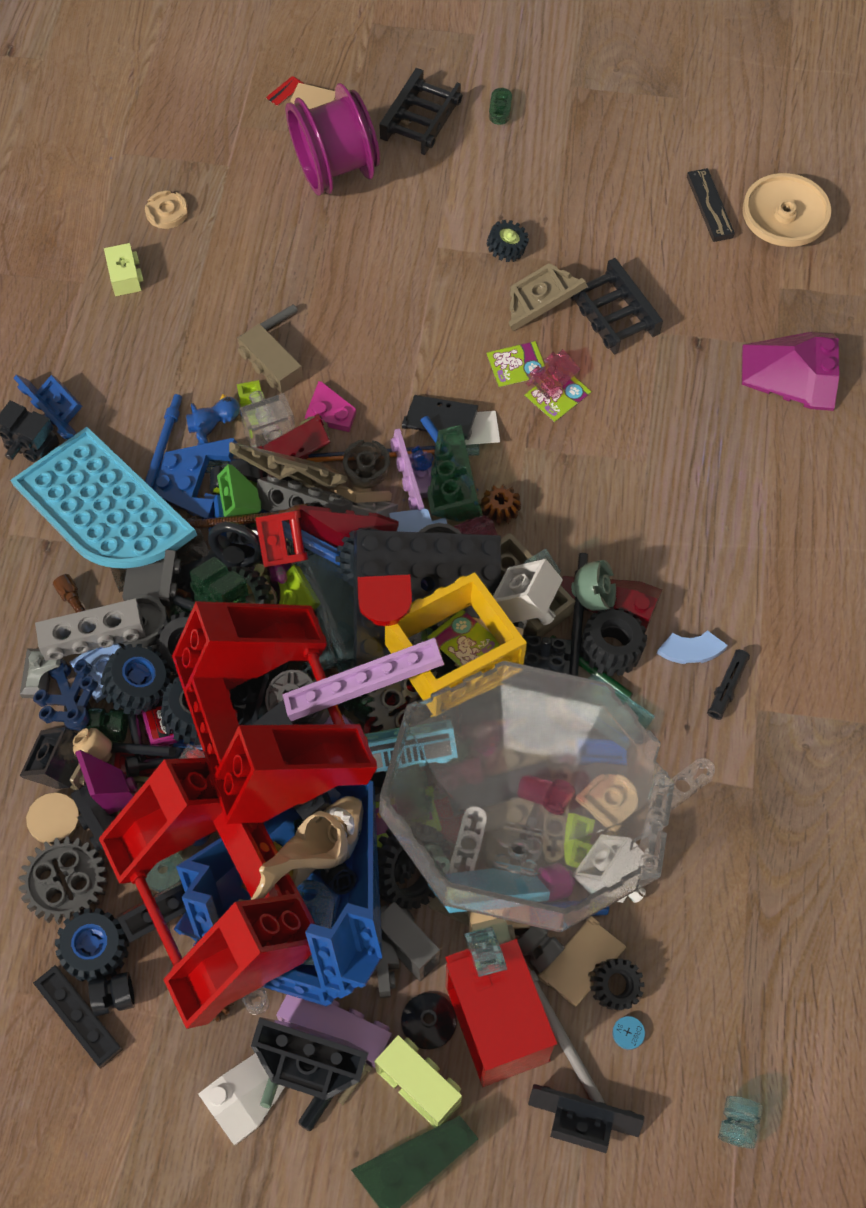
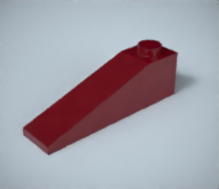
[288,505,399,548]
[560,576,663,631]

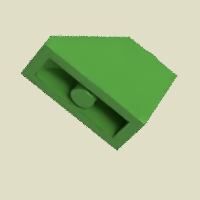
[217,464,261,517]

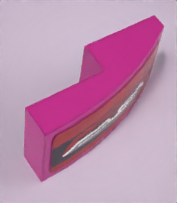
[142,706,177,746]

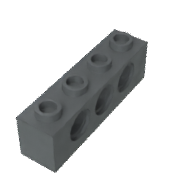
[256,474,352,513]

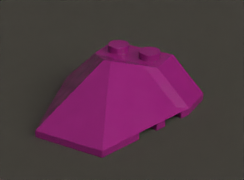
[742,332,839,411]

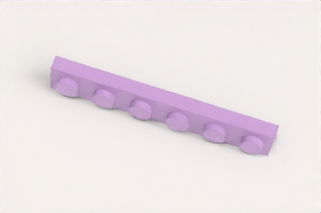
[282,638,444,721]

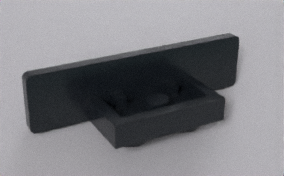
[71,785,115,859]
[528,1084,645,1153]

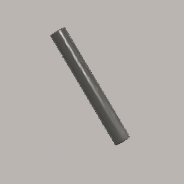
[237,304,298,339]

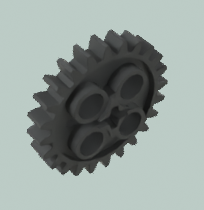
[365,671,449,732]
[18,836,108,925]

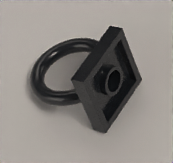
[199,522,262,587]

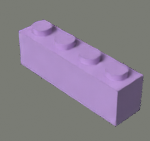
[276,995,392,1068]

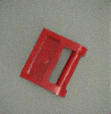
[255,510,308,567]

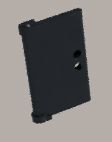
[402,395,479,440]

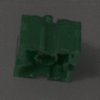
[190,557,249,611]

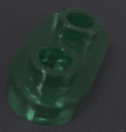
[489,88,512,125]

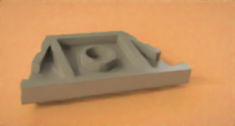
[509,263,588,331]

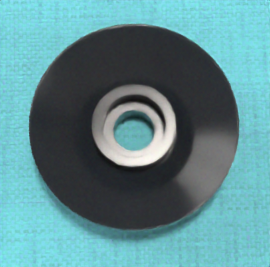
[401,993,457,1050]

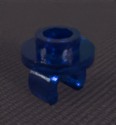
[411,445,434,471]

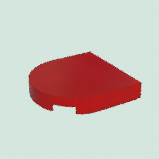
[357,574,412,626]

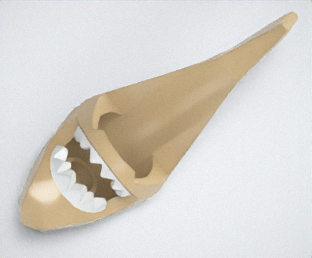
[251,796,364,900]

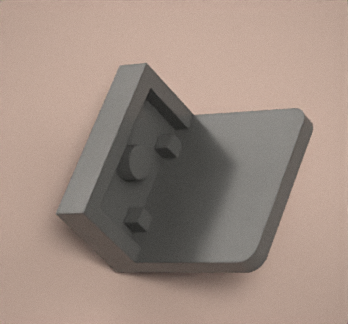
[122,550,181,607]

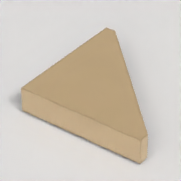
[331,484,392,503]

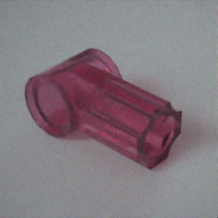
[517,775,575,815]

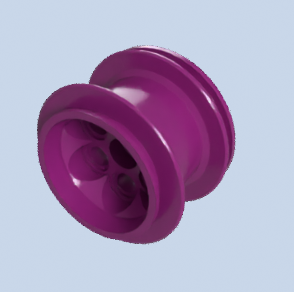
[285,83,380,196]

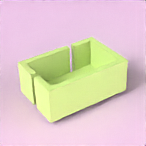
[374,1035,462,1131]

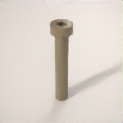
[338,1064,372,1105]

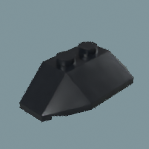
[251,1017,369,1100]

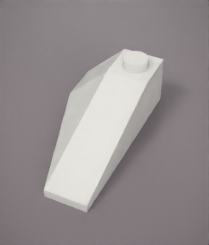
[198,1053,285,1146]

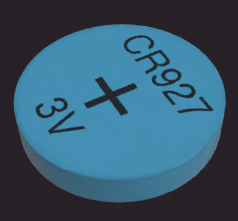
[612,1016,645,1050]

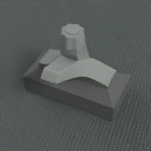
[20,648,61,699]

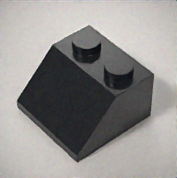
[20,727,79,789]

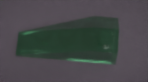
[427,425,483,522]

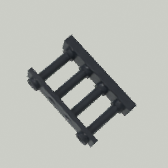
[379,68,463,155]

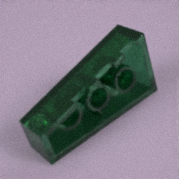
[351,1116,479,1208]

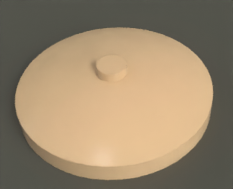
[743,173,831,247]

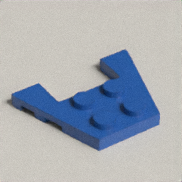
[152,438,237,519]

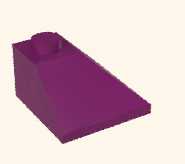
[75,750,138,815]

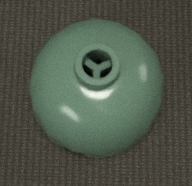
[571,560,616,610]

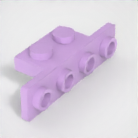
[390,429,439,510]

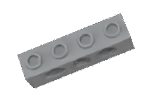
[35,598,146,661]

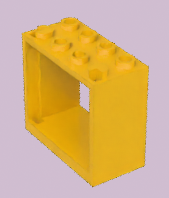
[385,572,527,716]

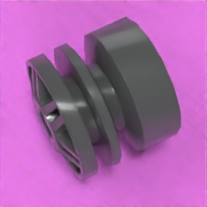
[265,670,330,725]

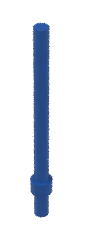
[145,394,182,488]

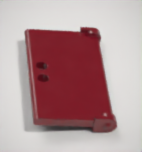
[257,413,331,459]

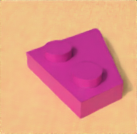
[305,381,356,432]

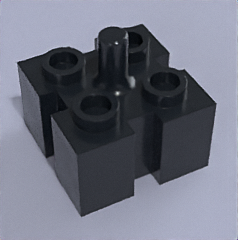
[0,400,60,462]
[517,635,572,697]

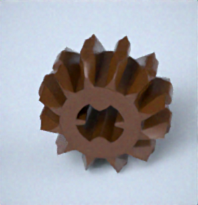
[481,484,521,525]

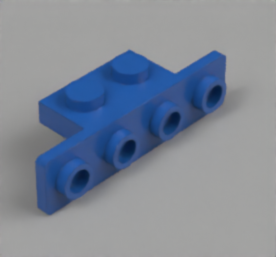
[14,374,83,440]

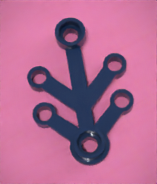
[33,659,98,731]

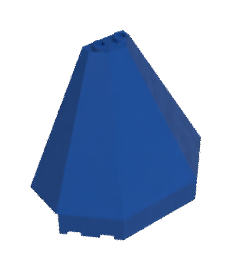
[174,781,382,1006]

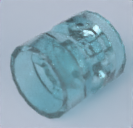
[718,1096,763,1149]

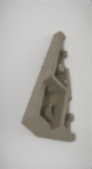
[229,442,347,489]

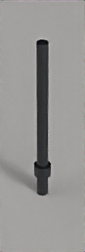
[566,553,588,694]

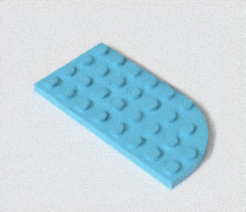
[10,427,197,568]

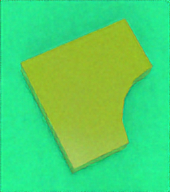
[278,565,321,611]

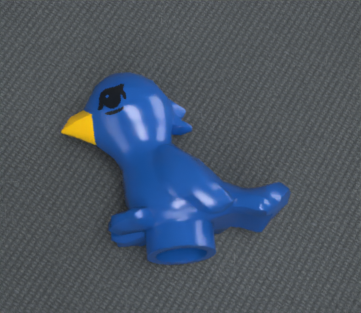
[186,394,240,445]

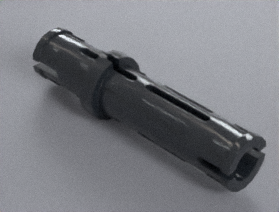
[707,649,750,720]

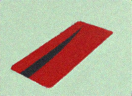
[266,76,304,106]

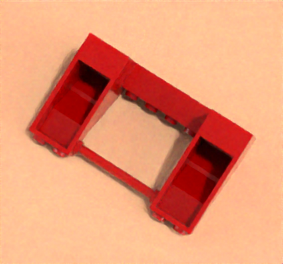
[172,601,378,824]
[99,758,316,1029]

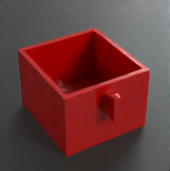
[445,939,557,1088]

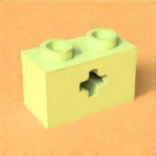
[104,243,143,296]

